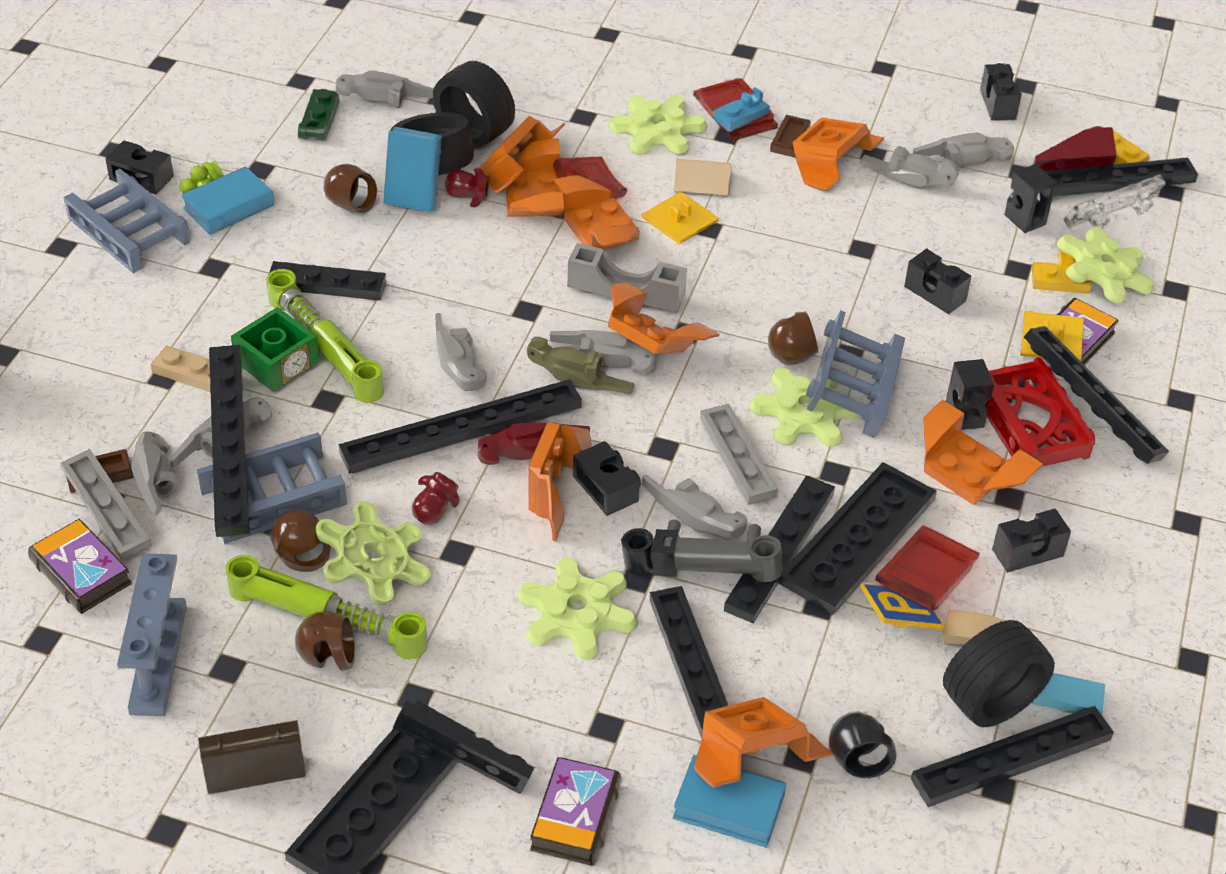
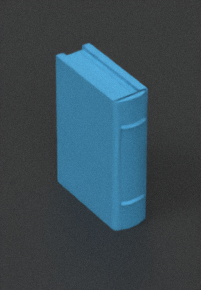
[383,127,442,212]
[182,166,275,235]
[673,755,787,848]

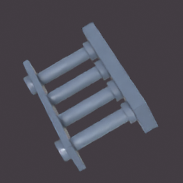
[63,169,189,273]
[806,310,906,438]
[197,432,347,544]
[117,553,187,716]

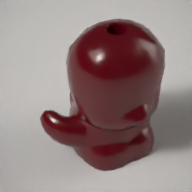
[445,167,490,208]
[411,472,460,525]

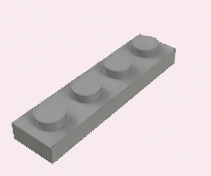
[700,404,778,505]
[61,449,152,561]

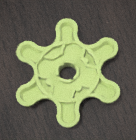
[609,95,707,154]
[1057,226,1153,304]
[749,367,861,447]
[316,501,431,606]
[518,557,637,660]

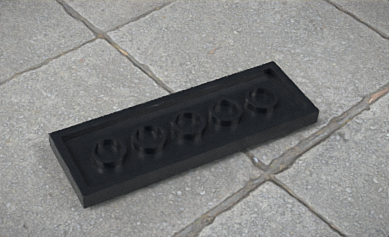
[778,462,937,615]
[285,701,476,874]

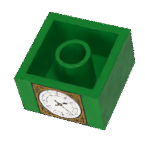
[231,307,320,392]

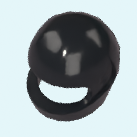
[829,711,896,778]

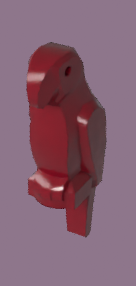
[477,422,590,465]

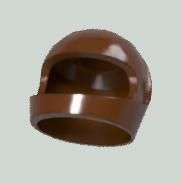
[323,163,377,213]
[768,311,818,365]
[270,509,331,572]
[295,611,355,671]

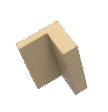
[674,158,731,196]

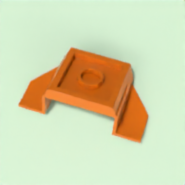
[479,116,565,193]
[793,117,884,191]
[506,138,564,217]
[554,175,640,250]
[608,282,720,354]
[923,400,1043,505]
[528,422,592,541]
[694,697,832,788]

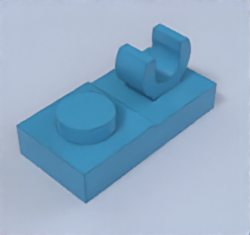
[713,87,770,132]

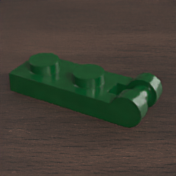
[298,89,340,141]

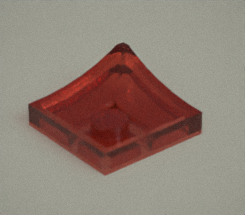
[553,156,628,199]

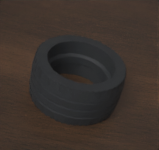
[433,61,516,148]
[390,112,474,175]
[942,620,1055,727]

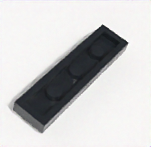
[266,261,386,301]
[392,701,535,794]

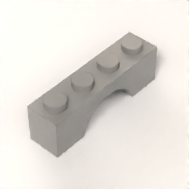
[567,243,687,312]

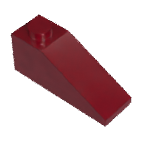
[1033,126,1117,171]

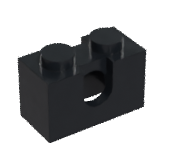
[980,63,1022,121]
[105,140,174,195]
[1004,164,1056,233]
[904,248,972,315]
[946,359,994,430]
[573,441,641,516]
[992,508,1071,573]

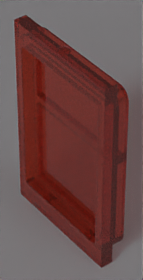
[693,78,778,141]
[875,525,980,610]

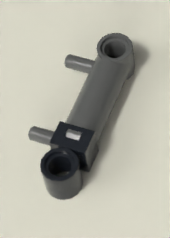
[621,519,783,582]

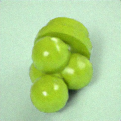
[179,161,224,194]

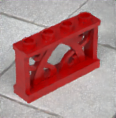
[985,357,1096,466]

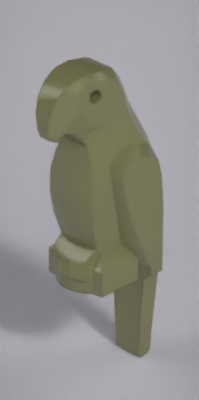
[527,336,635,394]

